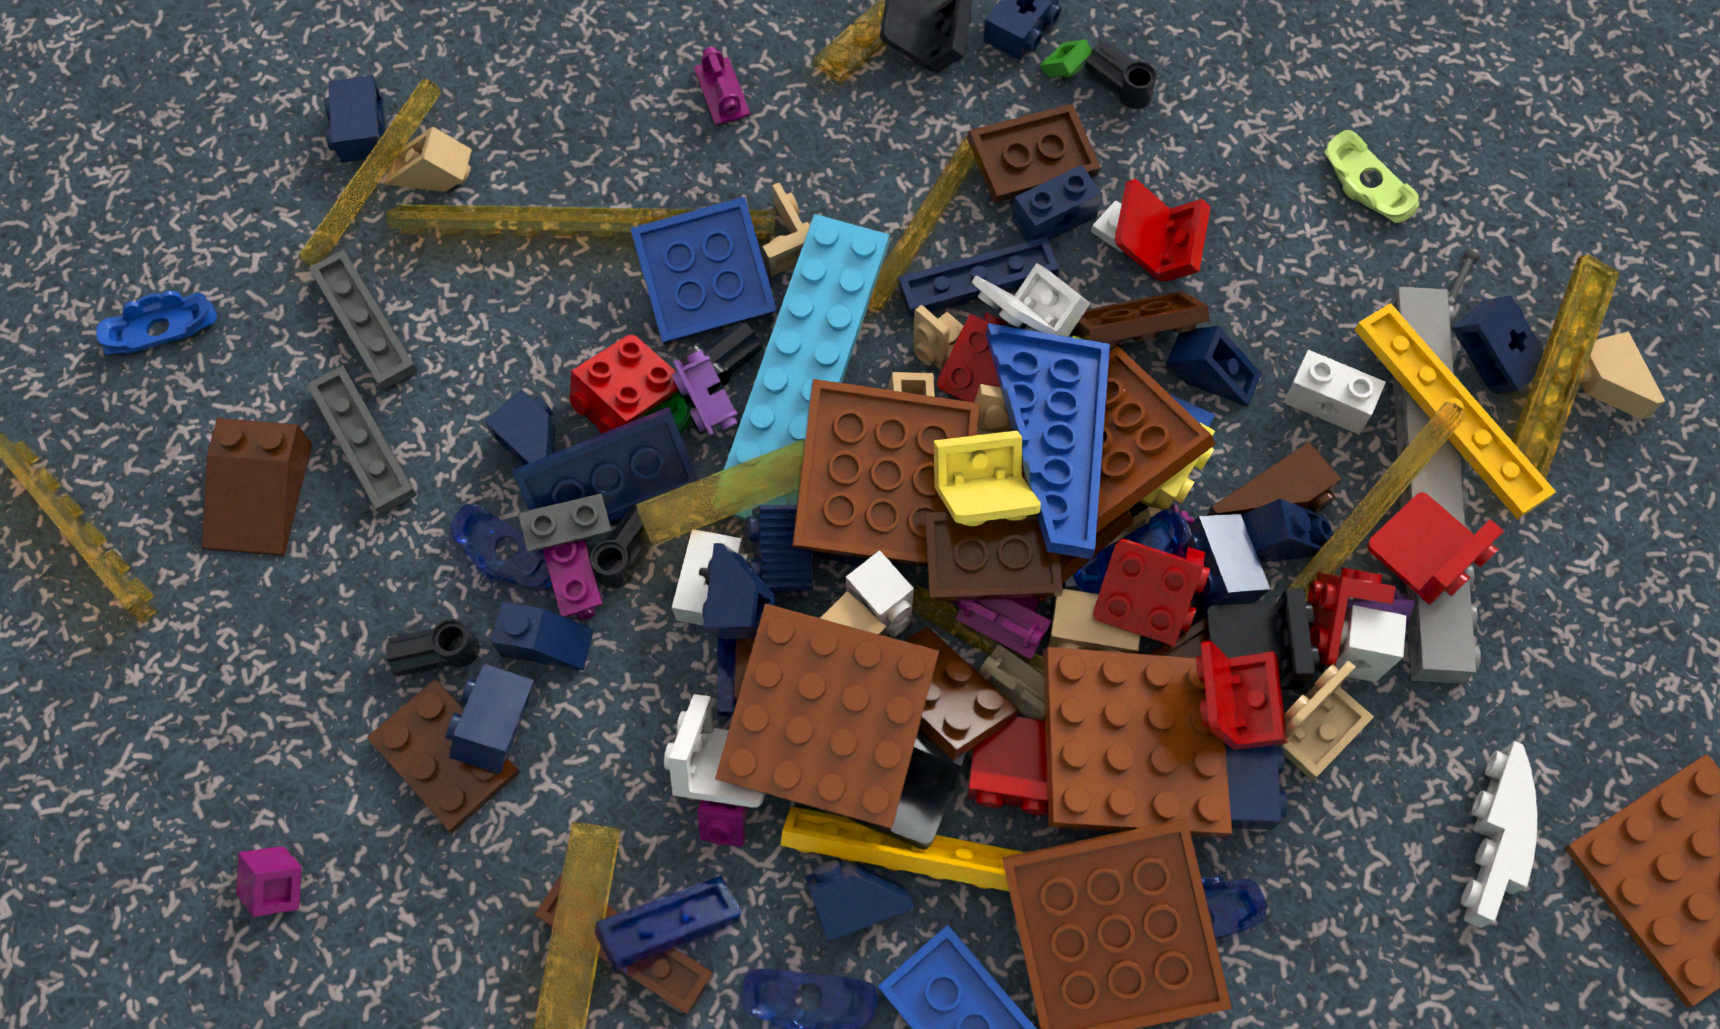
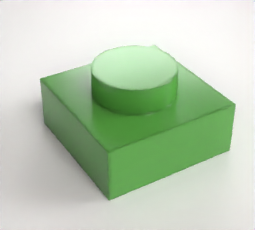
[1040,39,1092,78]

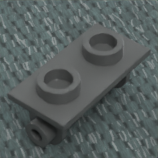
[518,493,612,552]

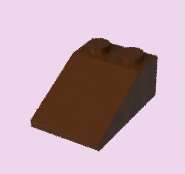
[202,418,312,556]

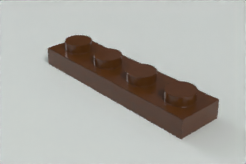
[534,875,714,1016]

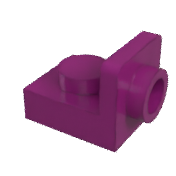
[697,800,750,847]

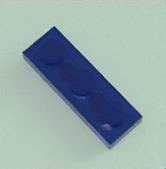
[594,875,742,970]

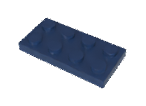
[512,407,700,522]

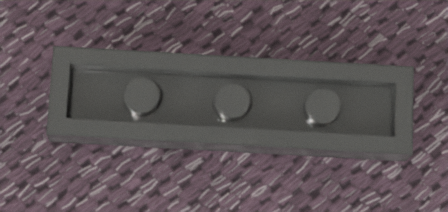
[309,249,418,391]
[306,365,417,515]

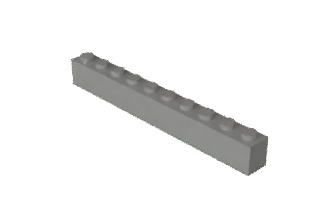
[1389,287,1481,684]

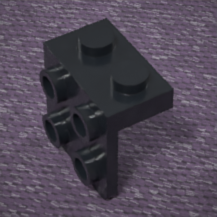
[880,0,973,73]
[1206,588,1319,689]
[847,733,966,849]

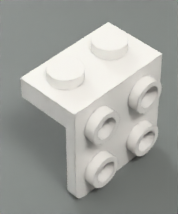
[971,263,1091,337]
[664,694,765,807]

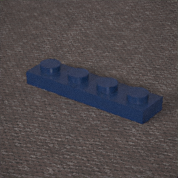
[898,236,1060,317]

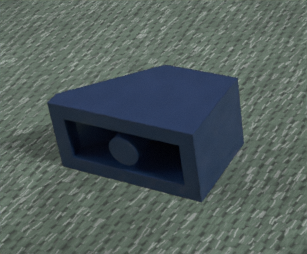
[1166,326,1262,406]
[485,389,555,466]
[491,601,594,671]
[804,860,915,942]

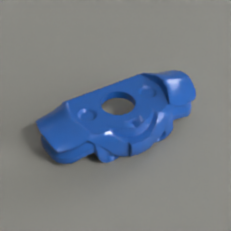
[96,291,217,355]

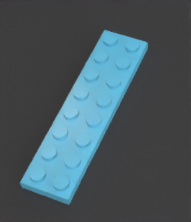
[710,214,890,521]

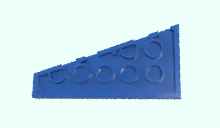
[985,323,1110,559]

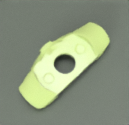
[1324,130,1419,223]

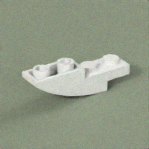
[1461,741,1537,928]

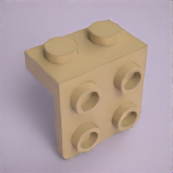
[1277,661,1374,781]

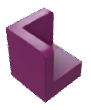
[236,846,302,917]

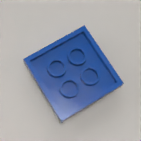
[630,197,777,344]

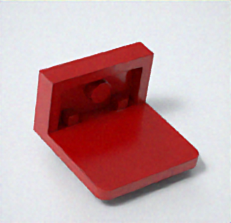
[1115,179,1211,282]
[937,312,1007,403]
[569,335,680,434]
[1367,492,1504,605]
[1093,539,1210,646]
[1307,567,1396,666]
[1196,641,1288,750]
[966,717,1048,816]

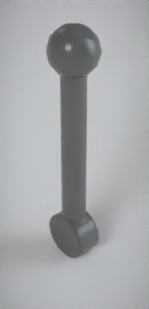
[1448,248,1480,306]

